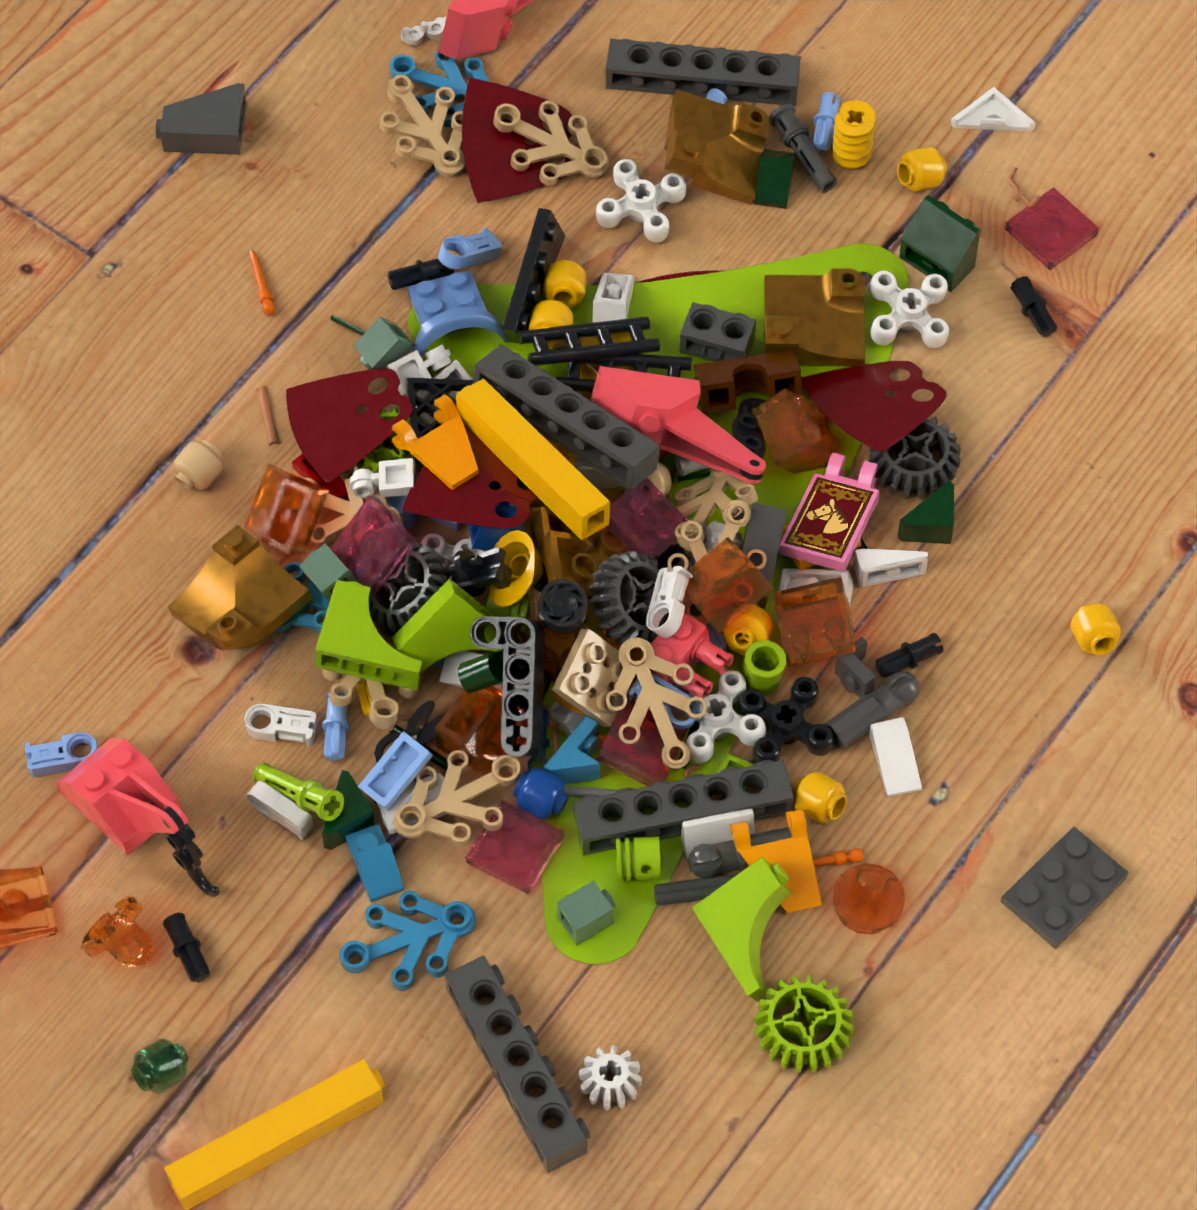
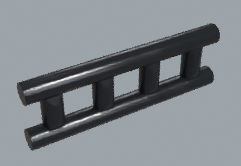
[518,316,660,366]
[556,348,692,393]

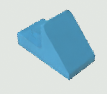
[544,715,600,784]
[345,824,404,903]

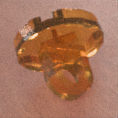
[832,863,905,935]
[81,896,153,968]

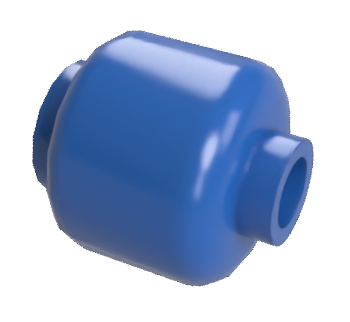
[513,767,569,820]

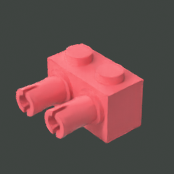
[639,613,734,699]

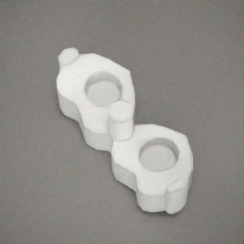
[401,17,446,46]

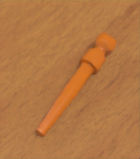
[250,251,276,316]
[812,848,864,867]

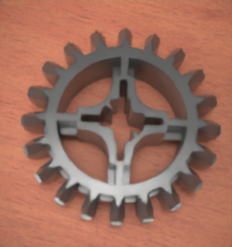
[869,416,961,500]
[365,542,452,634]
[588,551,669,644]

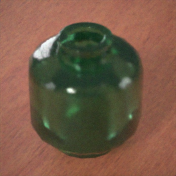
[131,1038,188,1094]

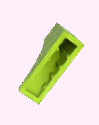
[392,578,525,673]
[315,579,422,691]
[692,857,792,1002]

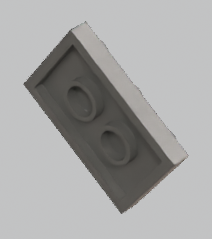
[1001,826,1129,949]

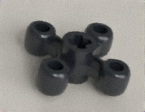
[738,677,834,763]

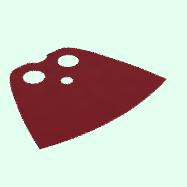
[462,77,574,203]
[801,361,947,453]
[286,368,413,484]
[402,425,539,528]

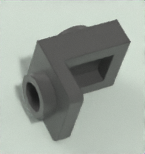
[835,637,876,698]

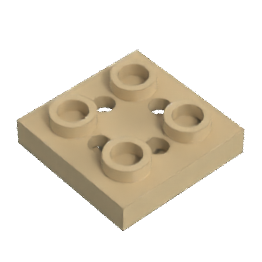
[552,629,628,727]

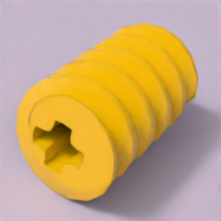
[832,100,876,169]

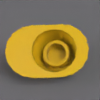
[490,530,544,607]

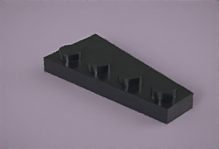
[502,208,566,343]

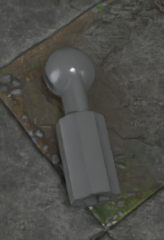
[824,671,920,750]
[688,827,791,878]

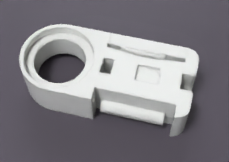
[646,566,693,638]
[244,704,318,747]
[246,781,314,840]

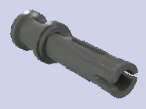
[769,103,838,193]

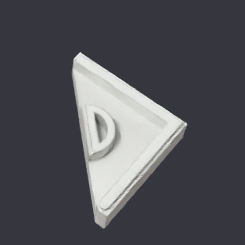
[951,87,1035,132]

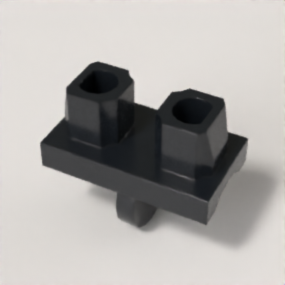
[450,547,512,597]

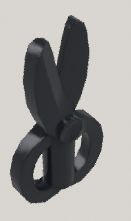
[374,700,450,762]

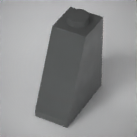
[156,83,247,155]
[729,503,787,610]

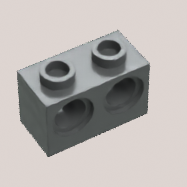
[680,302,756,362]

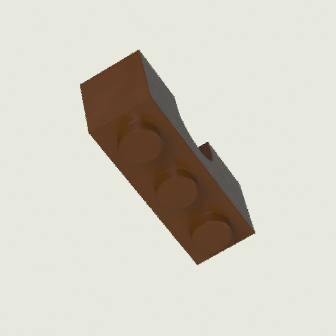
[694,349,802,414]

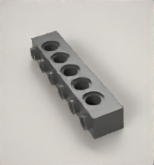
[606,38,801,106]
[473,344,660,491]
[574,760,794,855]
[445,955,590,1173]

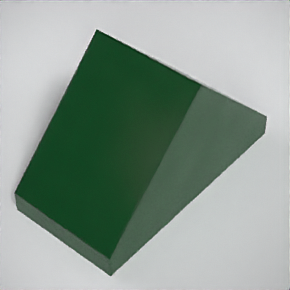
[754,149,796,209]
[898,481,954,544]
[322,770,375,850]

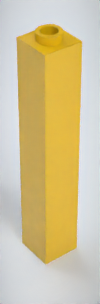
[456,378,610,540]
[164,1059,386,1210]

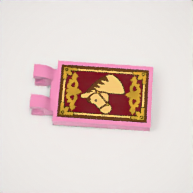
[779,452,879,572]

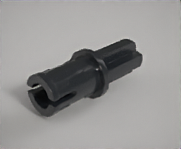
[387,258,454,290]
[1010,276,1057,337]
[875,632,944,678]
[163,913,210,983]

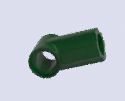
[458,650,519,693]

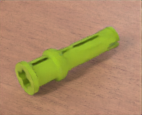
[253,763,344,821]

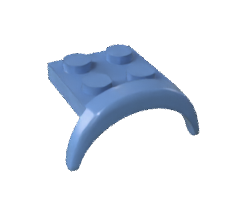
[407,270,509,358]

